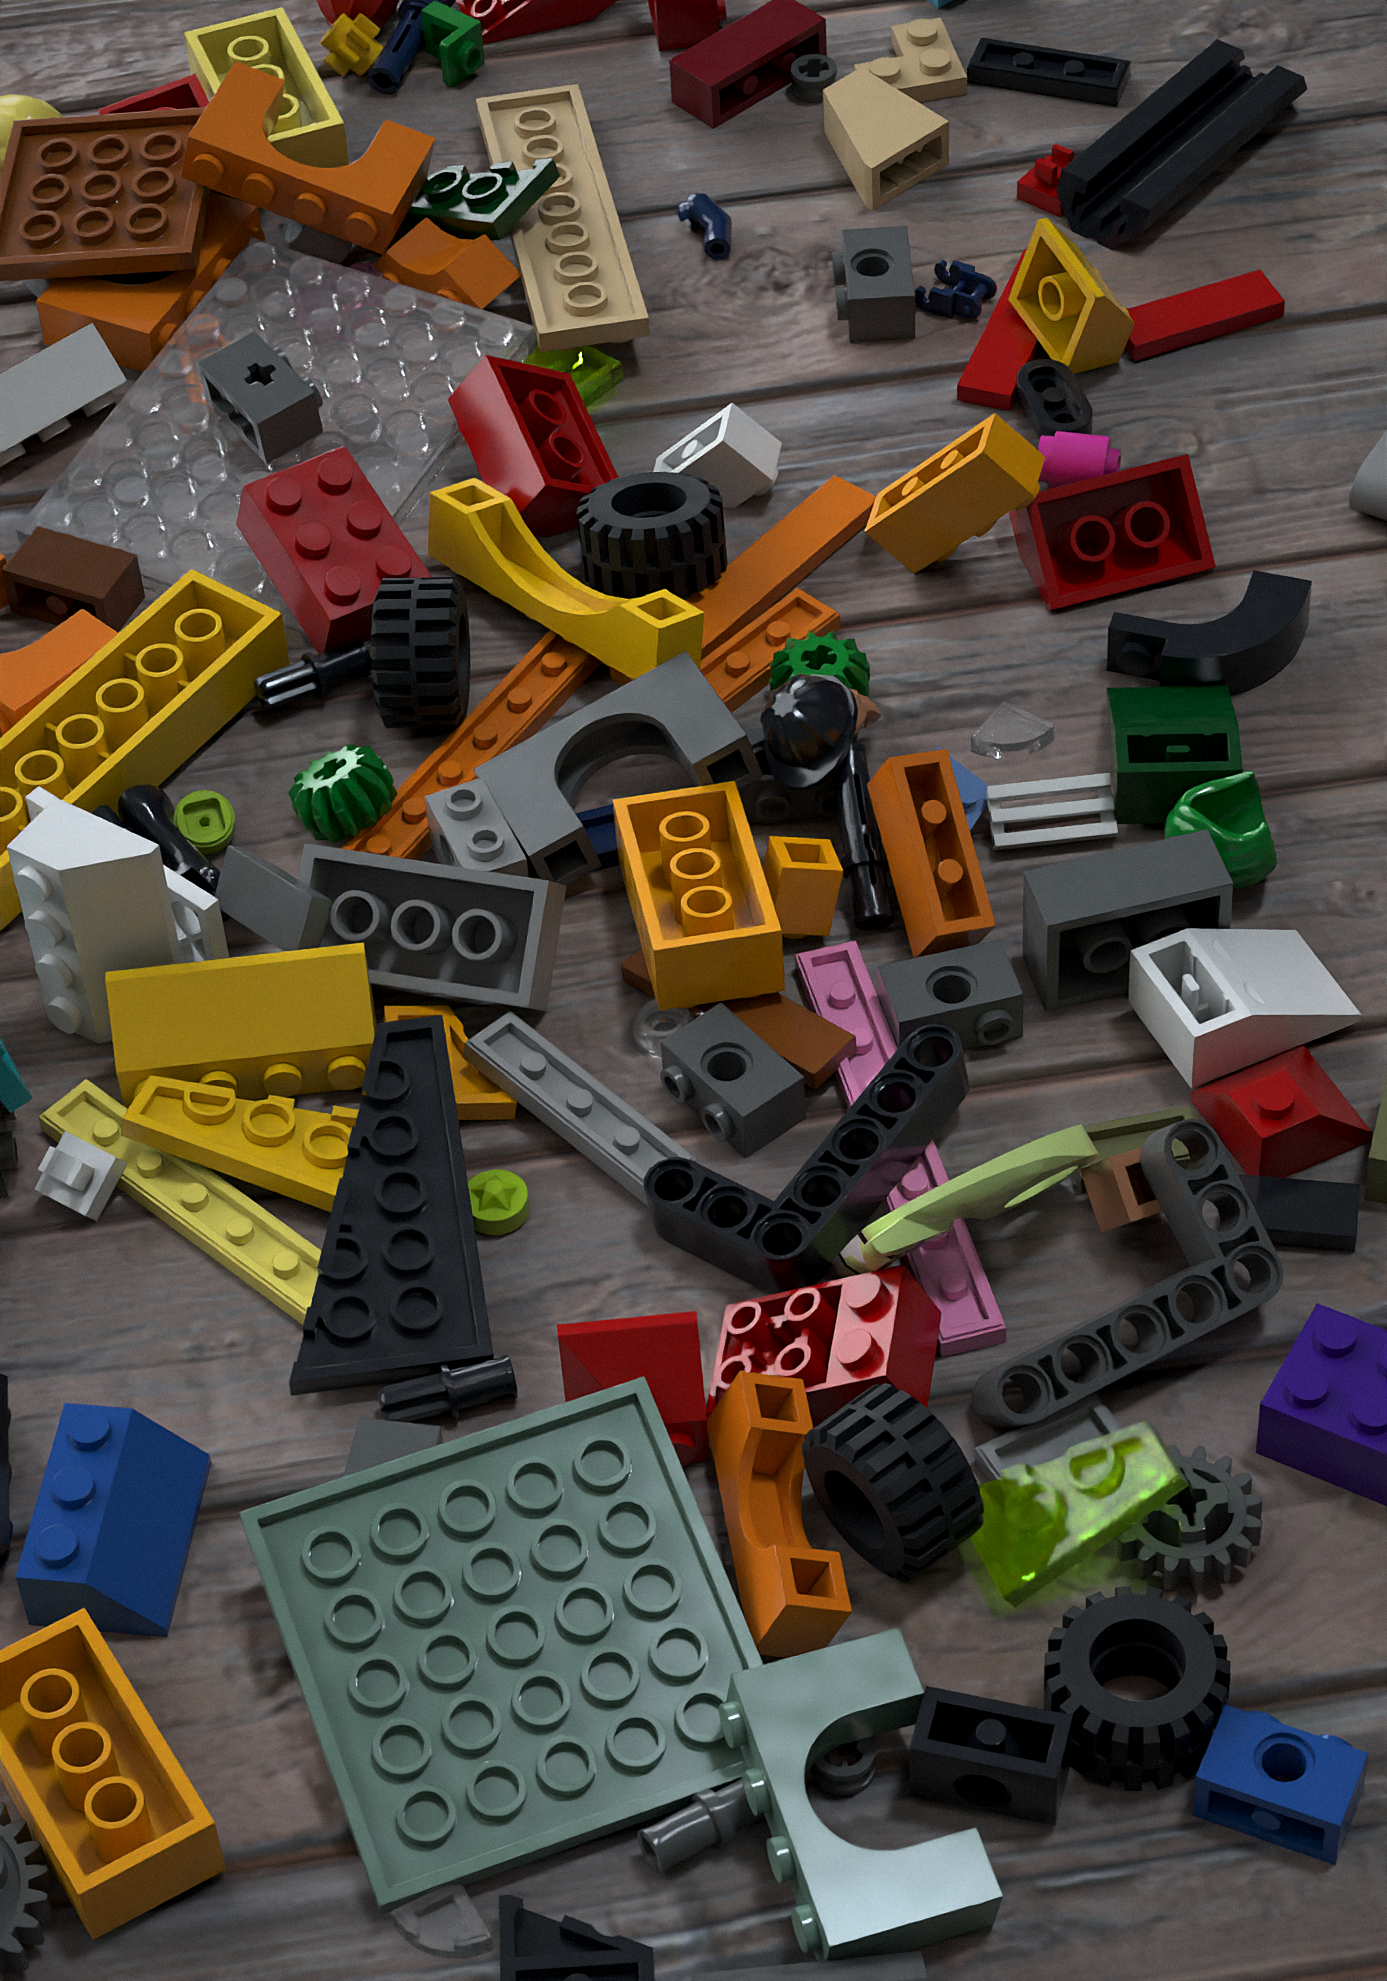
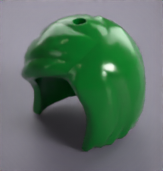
[1164,771,1277,890]

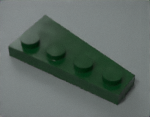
[399,158,560,240]

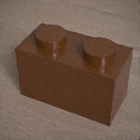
[2,526,145,632]

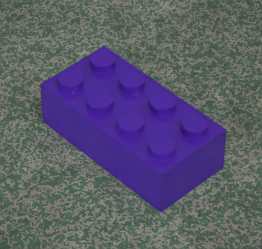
[1256,1303,1387,1506]

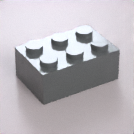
[1022,829,1233,1012]

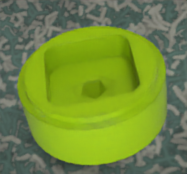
[174,790,236,855]
[468,1169,530,1235]

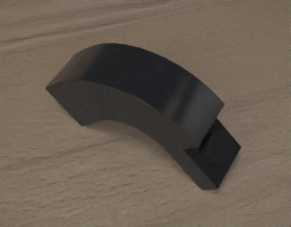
[1107,570,1312,696]

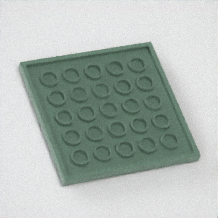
[239,1376,763,1916]

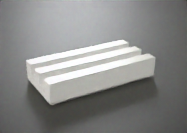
[986,773,1118,851]

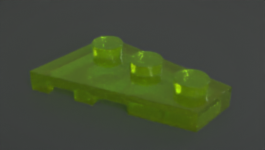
[970,1421,1189,1607]

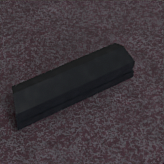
[1056,39,1307,250]

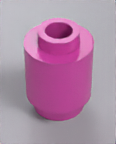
[1038,431,1121,488]

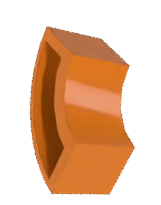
[366,217,521,322]

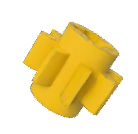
[320,13,384,77]

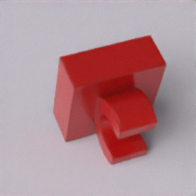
[1017,144,1075,218]

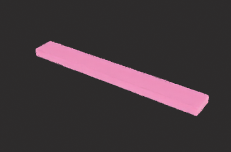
[795,940,1006,1358]

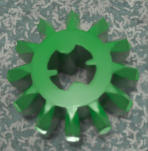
[769,630,870,697]
[288,744,398,843]

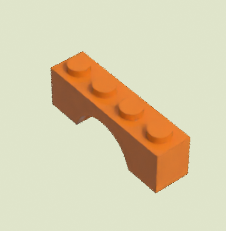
[707,1371,852,1658]

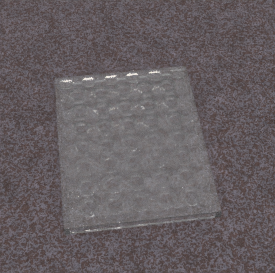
[16,237,537,647]

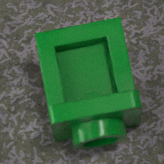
[421,0,485,87]

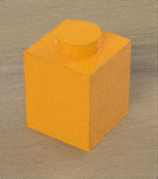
[763,836,843,939]

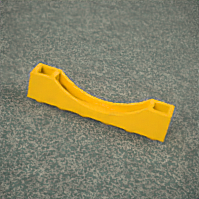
[428,478,704,680]

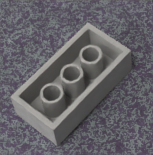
[298,843,567,1011]

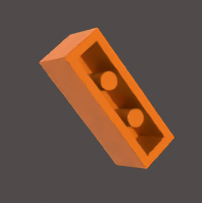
[867,749,996,958]

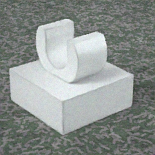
[35,1131,127,1221]

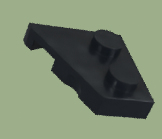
[499,1894,655,1981]

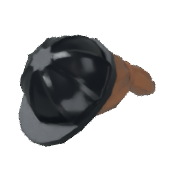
[760,674,881,790]

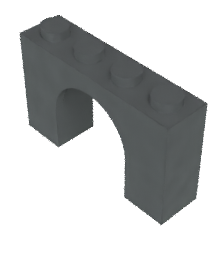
[473,651,763,886]

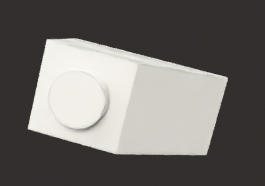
[653,403,782,508]

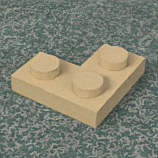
[854,17,967,103]

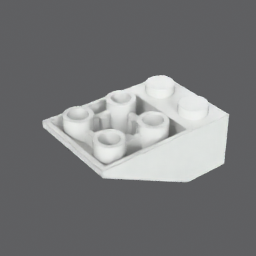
[1128,928,1362,1089]

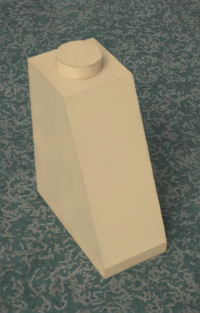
[823,67,949,211]

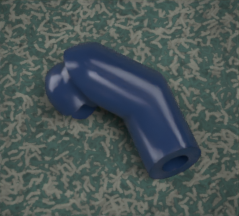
[677,193,732,259]

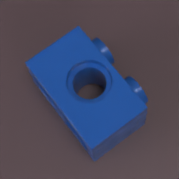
[1193,1705,1368,1865]

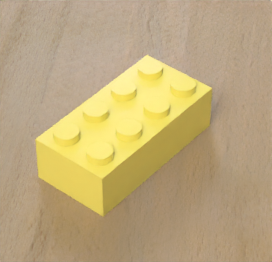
[184,7,349,168]

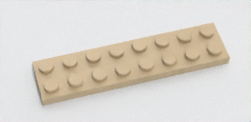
[476,84,650,352]

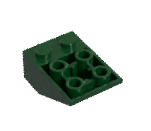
[1106,685,1243,824]

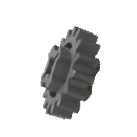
[1107,1444,1262,1591]

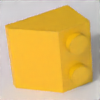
[1008,218,1135,374]

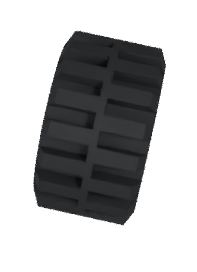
[577,472,728,599]
[371,577,470,728]
[802,1383,984,1581]
[1043,1586,1231,1791]

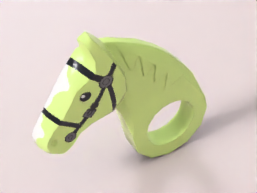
[831,1124,1098,1278]

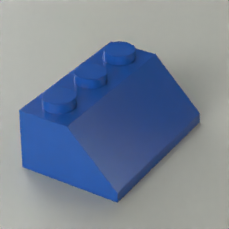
[15,1403,211,1637]

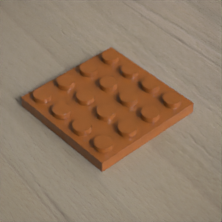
[0,107,212,281]

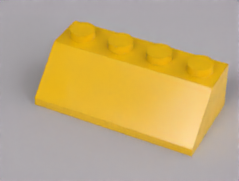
[105,943,377,1109]

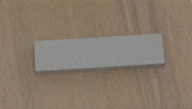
[463,1011,697,1207]

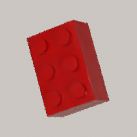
[236,446,431,654]

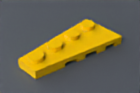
[121,1075,359,1212]

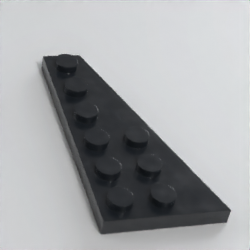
[289,1015,494,1396]

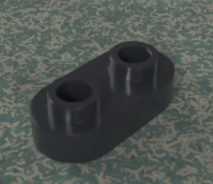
[1016,359,1093,439]

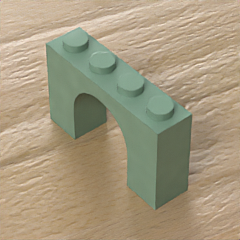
[719,1628,1003,1962]

